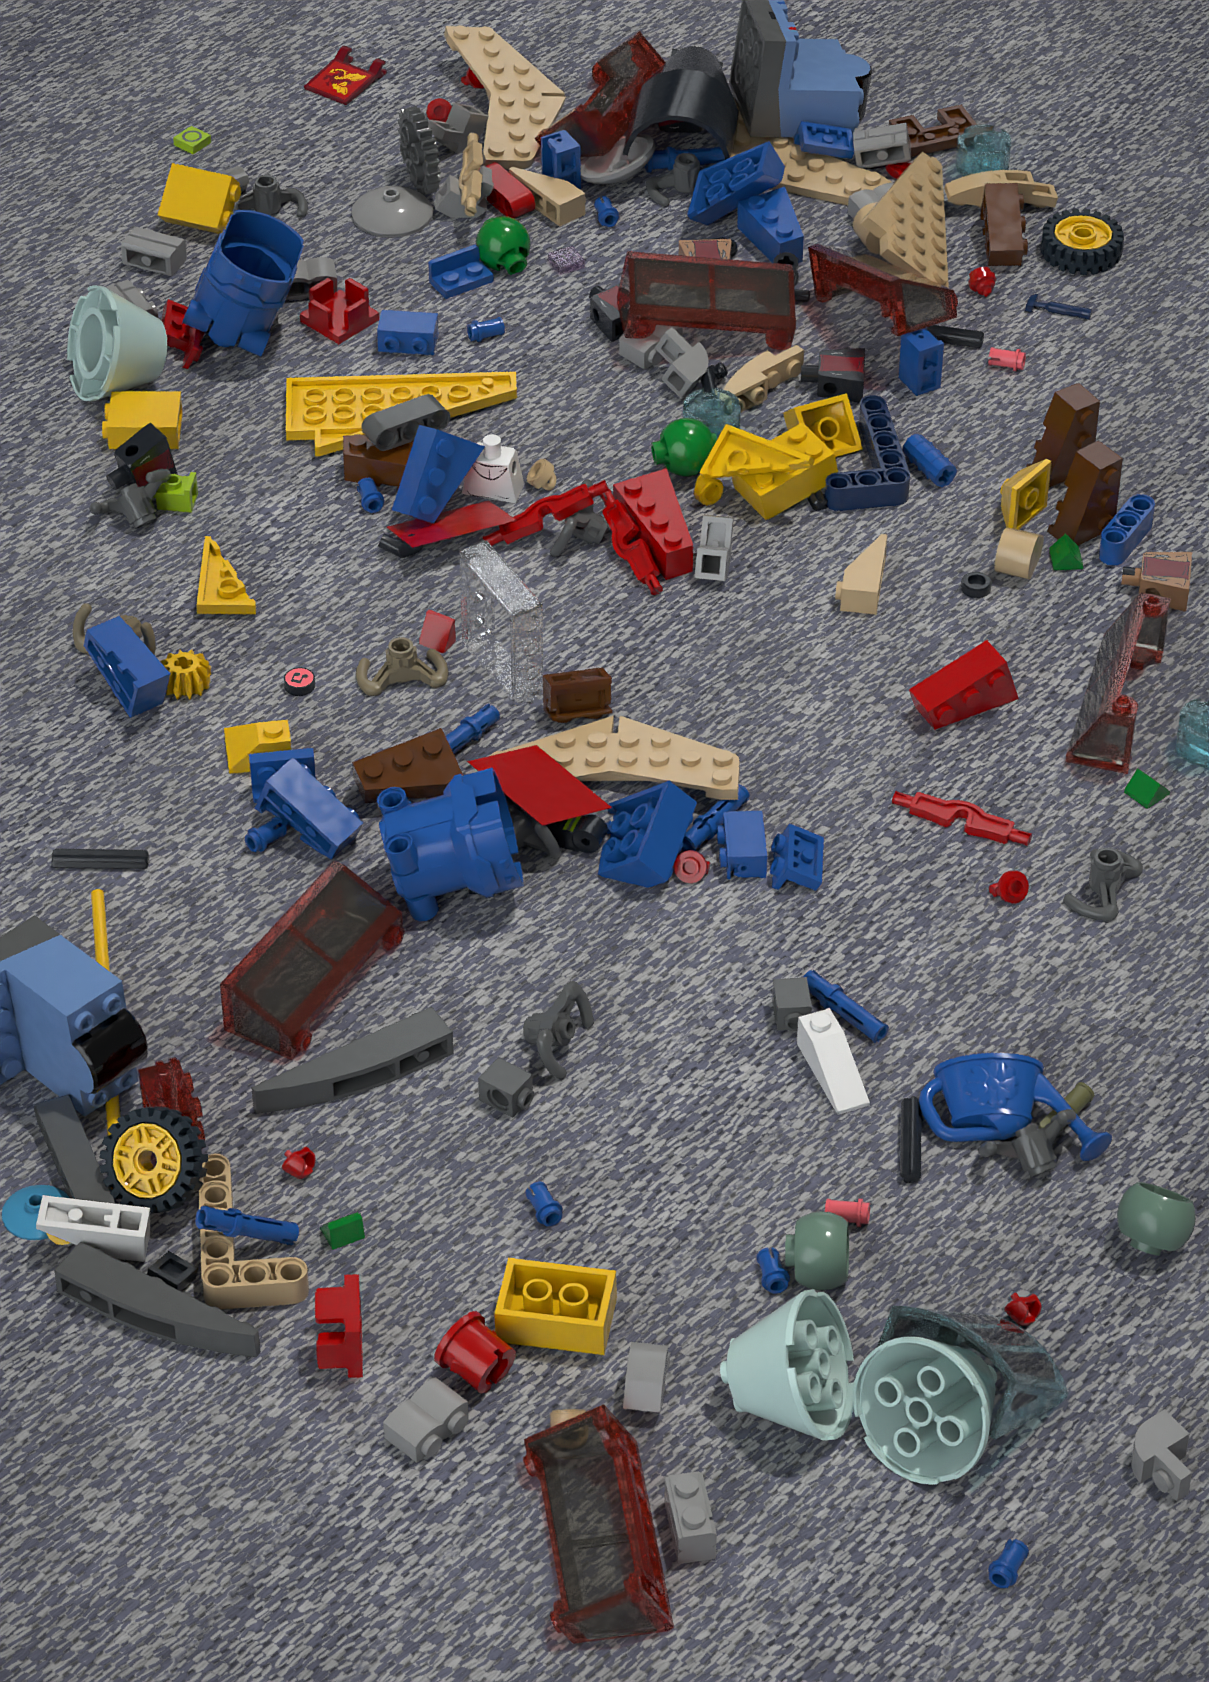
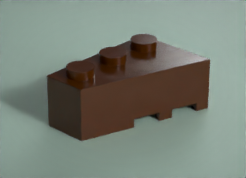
[980,183,1028,266]
[1026,383,1100,487]
[343,434,414,489]
[1047,440,1123,546]
[352,728,464,803]

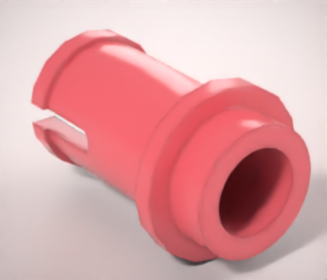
[988,347,1026,372]
[825,1199,870,1227]

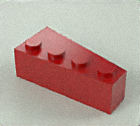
[613,468,693,580]

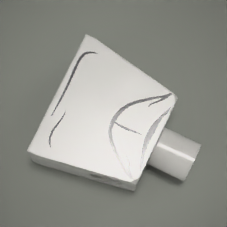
[462,434,524,503]

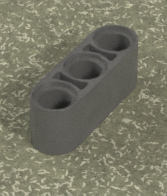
[361,394,450,451]

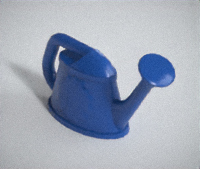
[919,1053,1112,1161]

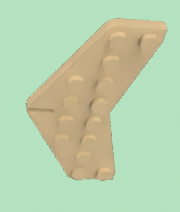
[444,25,566,169]
[732,98,892,205]
[489,716,740,800]

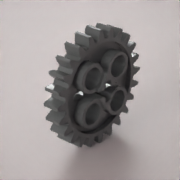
[397,106,441,195]

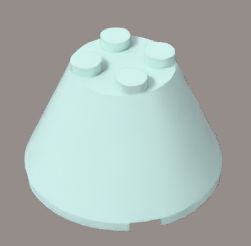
[720,1289,854,1440]
[853,1337,997,1485]

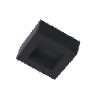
[147,1251,198,1291]

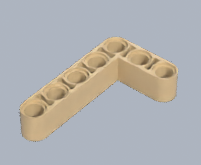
[199,1154,309,1310]

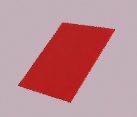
[386,500,516,548]
[467,745,612,826]

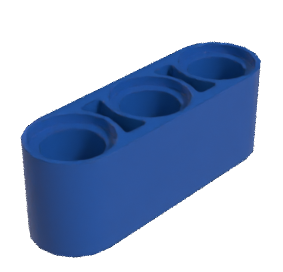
[1099,494,1155,565]

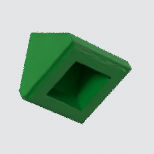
[1049,533,1083,570]
[1124,768,1170,809]
[320,1212,365,1250]

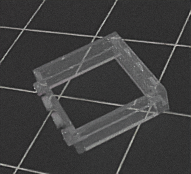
[459,541,543,708]

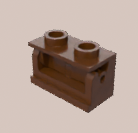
[542,667,613,723]

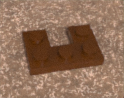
[889,104,983,157]

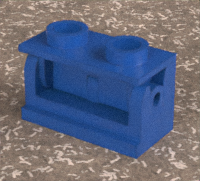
[541,130,581,190]
[377,310,439,355]
[898,325,944,396]
[717,811,767,879]

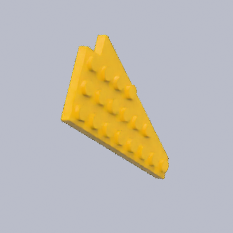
[286,372,517,457]

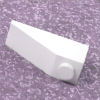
[797,1008,870,1115]
[36,1195,150,1262]

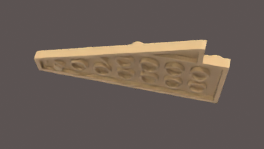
[860,152,949,299]

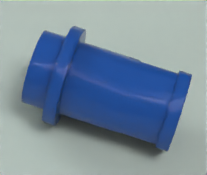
[594,196,619,227]
[467,317,505,343]
[357,478,385,513]
[245,817,287,852]
[525,1181,563,1226]
[756,1247,790,1294]
[988,1539,1029,1588]

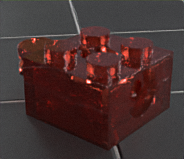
[138,1057,205,1140]

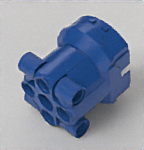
[182,210,304,357]
[377,768,524,922]

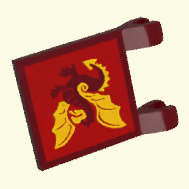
[304,46,387,105]

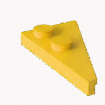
[699,424,815,479]
[196,536,256,614]

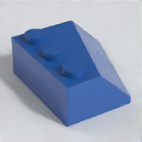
[687,141,785,226]
[598,780,697,888]

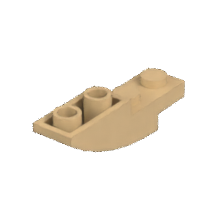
[944,170,1058,208]
[720,345,804,421]

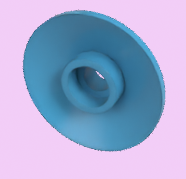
[2,1185,70,1240]

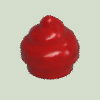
[968,267,996,297]

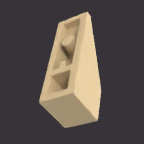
[509,167,586,226]
[835,534,887,615]

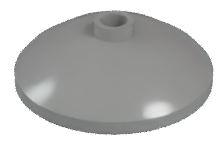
[581,134,655,185]
[351,186,433,238]

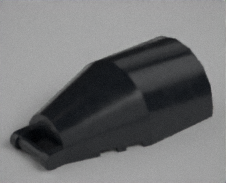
[623,46,739,160]

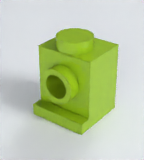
[153,472,198,513]

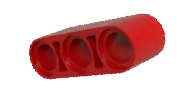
[478,162,536,218]

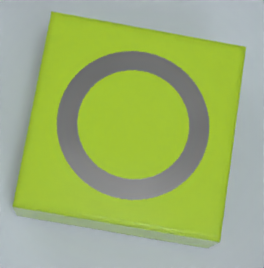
[173,126,211,155]

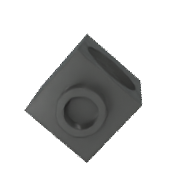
[772,977,812,1031]
[478,1057,534,1118]

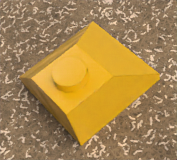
[783,393,863,457]
[1000,459,1051,530]
[224,720,291,774]

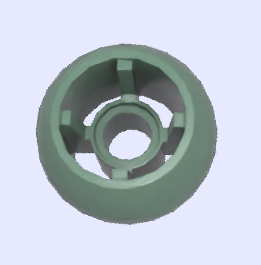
[1117,1182,1196,1256]
[785,1211,849,1291]

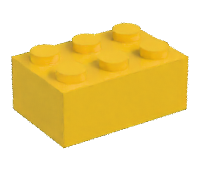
[731,422,838,520]
[494,1258,617,1355]

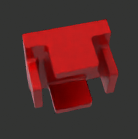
[300,278,379,344]
[315,1274,363,1378]

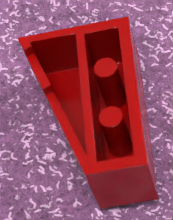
[909,640,1019,730]

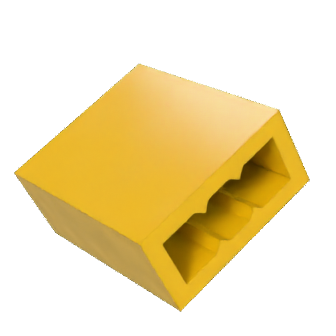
[157,163,241,234]
[102,391,183,449]

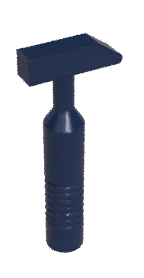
[1025,294,1092,320]

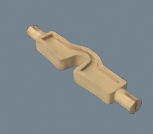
[459,133,483,216]

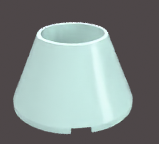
[67,285,167,401]

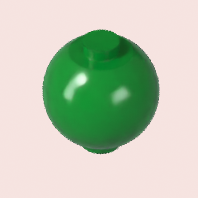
[476,216,531,275]
[651,418,717,477]

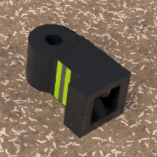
[546,815,608,853]

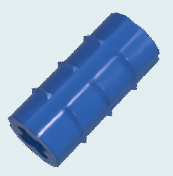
[902,434,957,487]

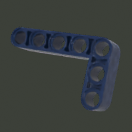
[825,395,910,511]

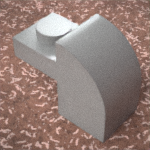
[428,103,489,153]
[435,166,494,218]
[655,327,709,398]
[695,514,734,581]
[623,1342,671,1412]
[1131,1409,1192,1501]

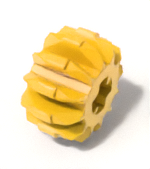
[160,649,211,700]

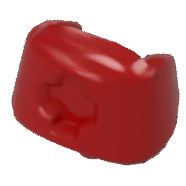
[282,1147,316,1179]
[1004,1292,1042,1326]

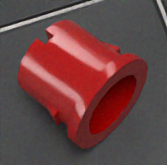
[434,1311,516,1394]

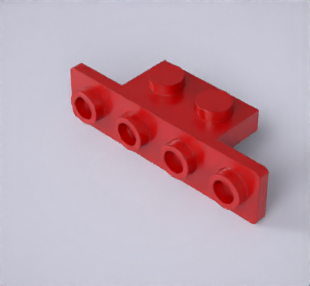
[162,299,204,369]

